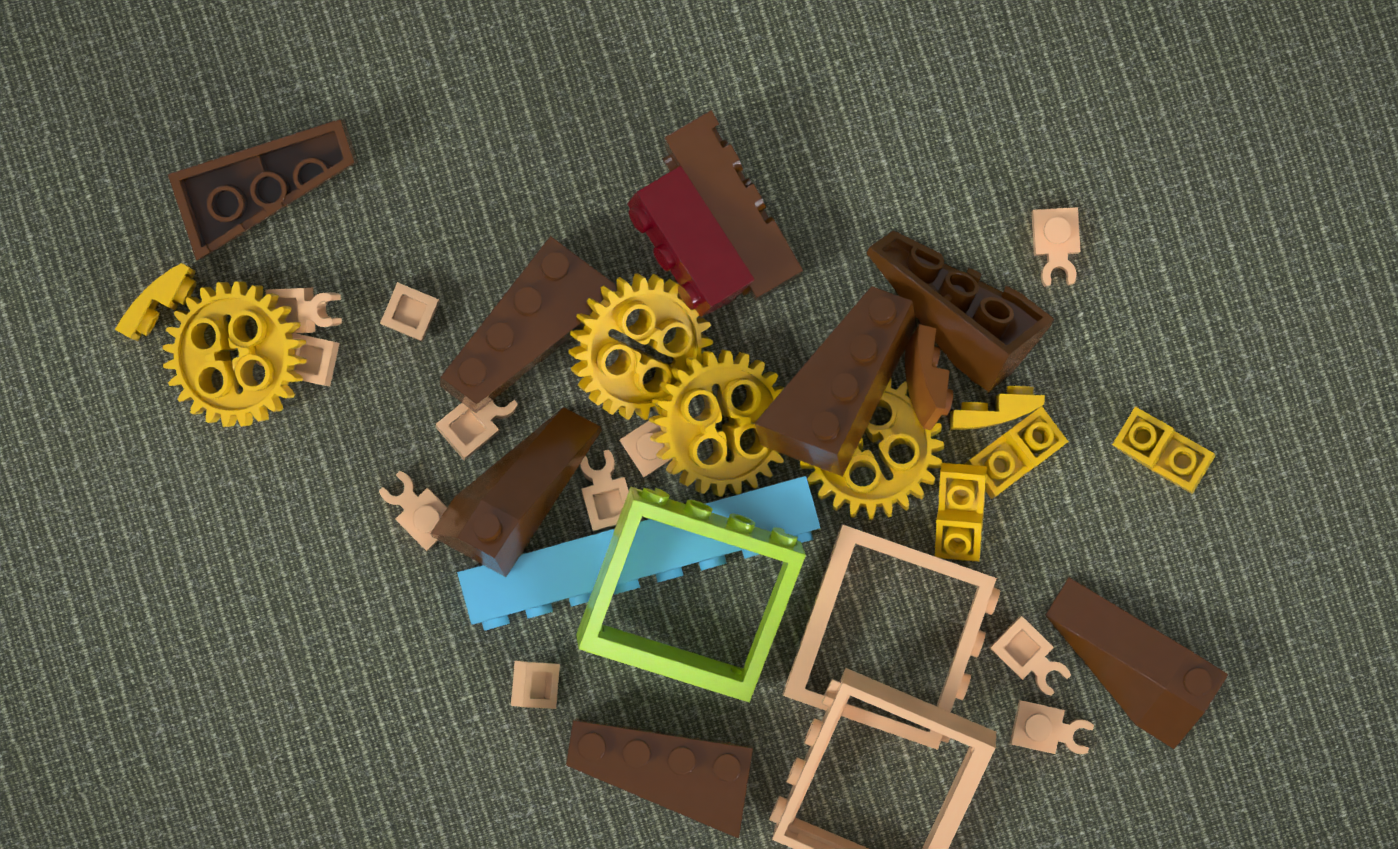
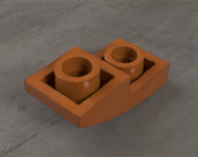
[905,324,953,430]

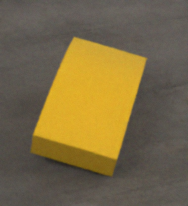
[115,263,197,341]
[950,386,1045,430]
[964,406,1069,499]
[1112,407,1215,494]
[935,463,987,562]

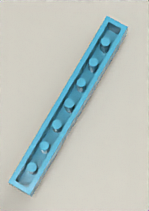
[457,476,821,631]

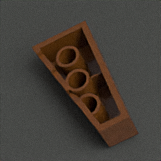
[662,110,803,301]
[168,119,358,261]
[440,236,617,413]
[754,286,917,477]
[566,718,753,839]

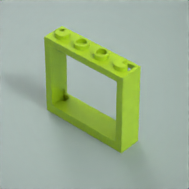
[576,487,806,703]

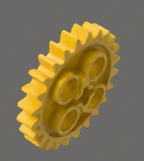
[568,273,713,420]
[162,281,307,427]
[649,349,785,497]
[800,379,944,520]

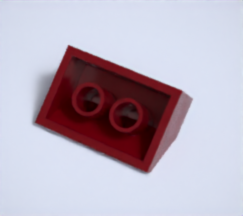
[627,165,755,317]

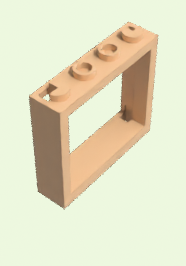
[782,525,1001,750]
[769,668,997,849]

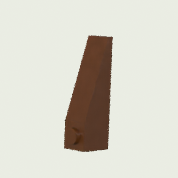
[866,230,1055,392]
[430,407,602,577]
[1045,577,1229,749]

